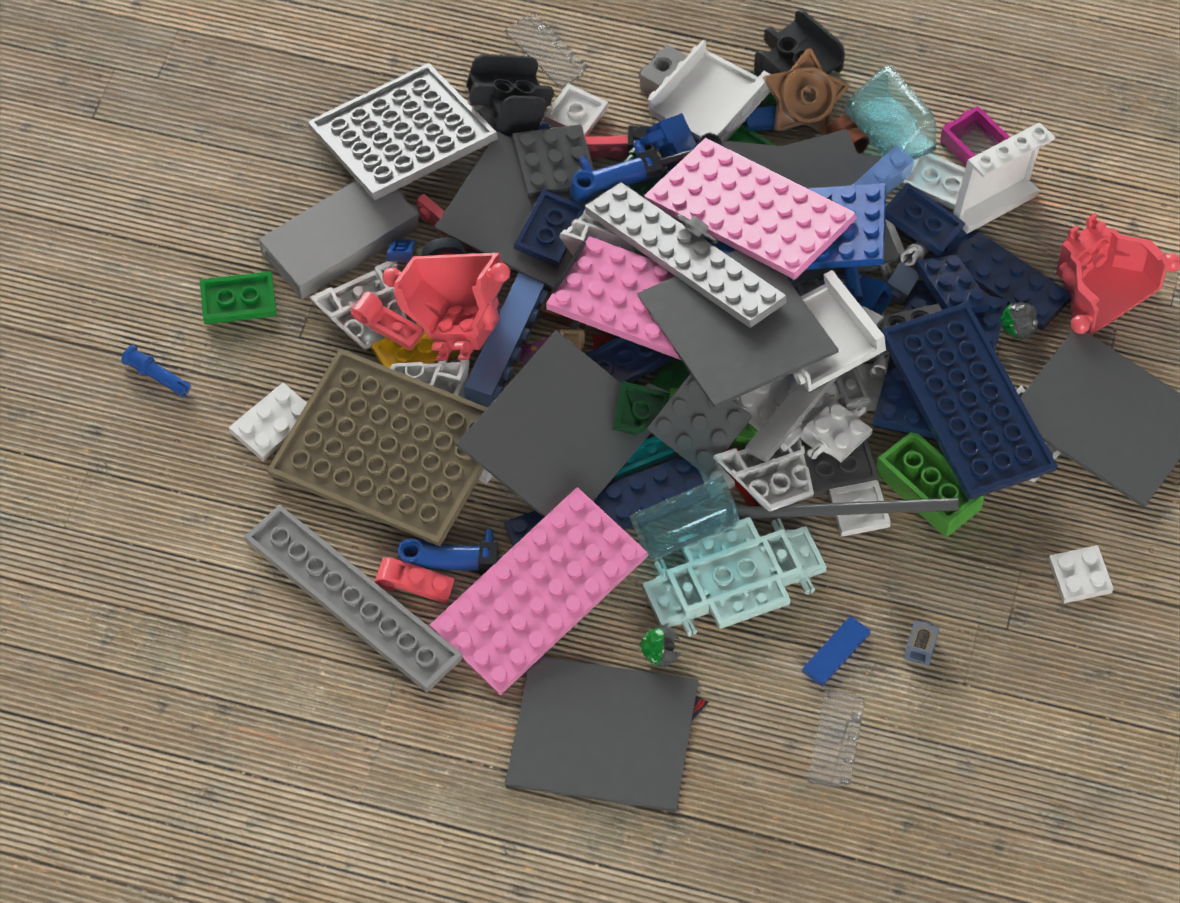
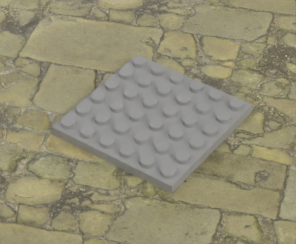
[308,63,498,200]

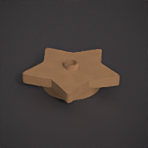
[763,49,850,135]

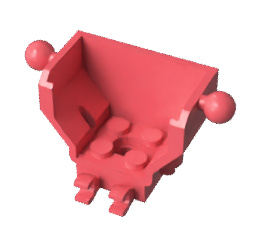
[1056,213,1180,335]
[382,253,510,361]

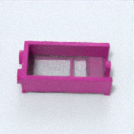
[940,106,1010,165]

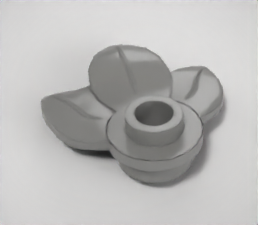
[677,214,718,244]

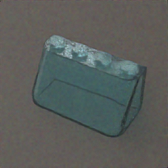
[845,65,936,160]
[629,475,740,560]

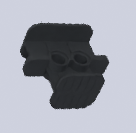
[754,9,845,77]
[466,54,554,136]

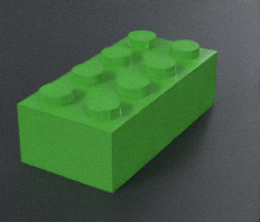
[876,432,985,538]

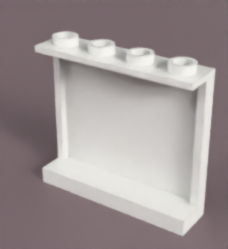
[648,40,771,144]
[953,122,1055,234]
[793,270,886,392]

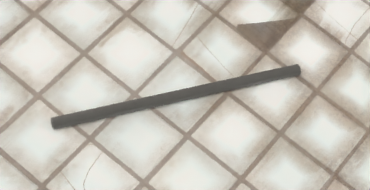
[680,498,959,522]

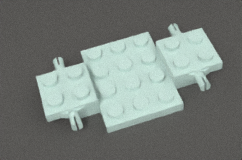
[642,517,827,637]

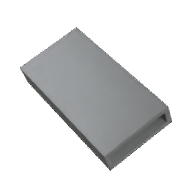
[259,180,420,300]

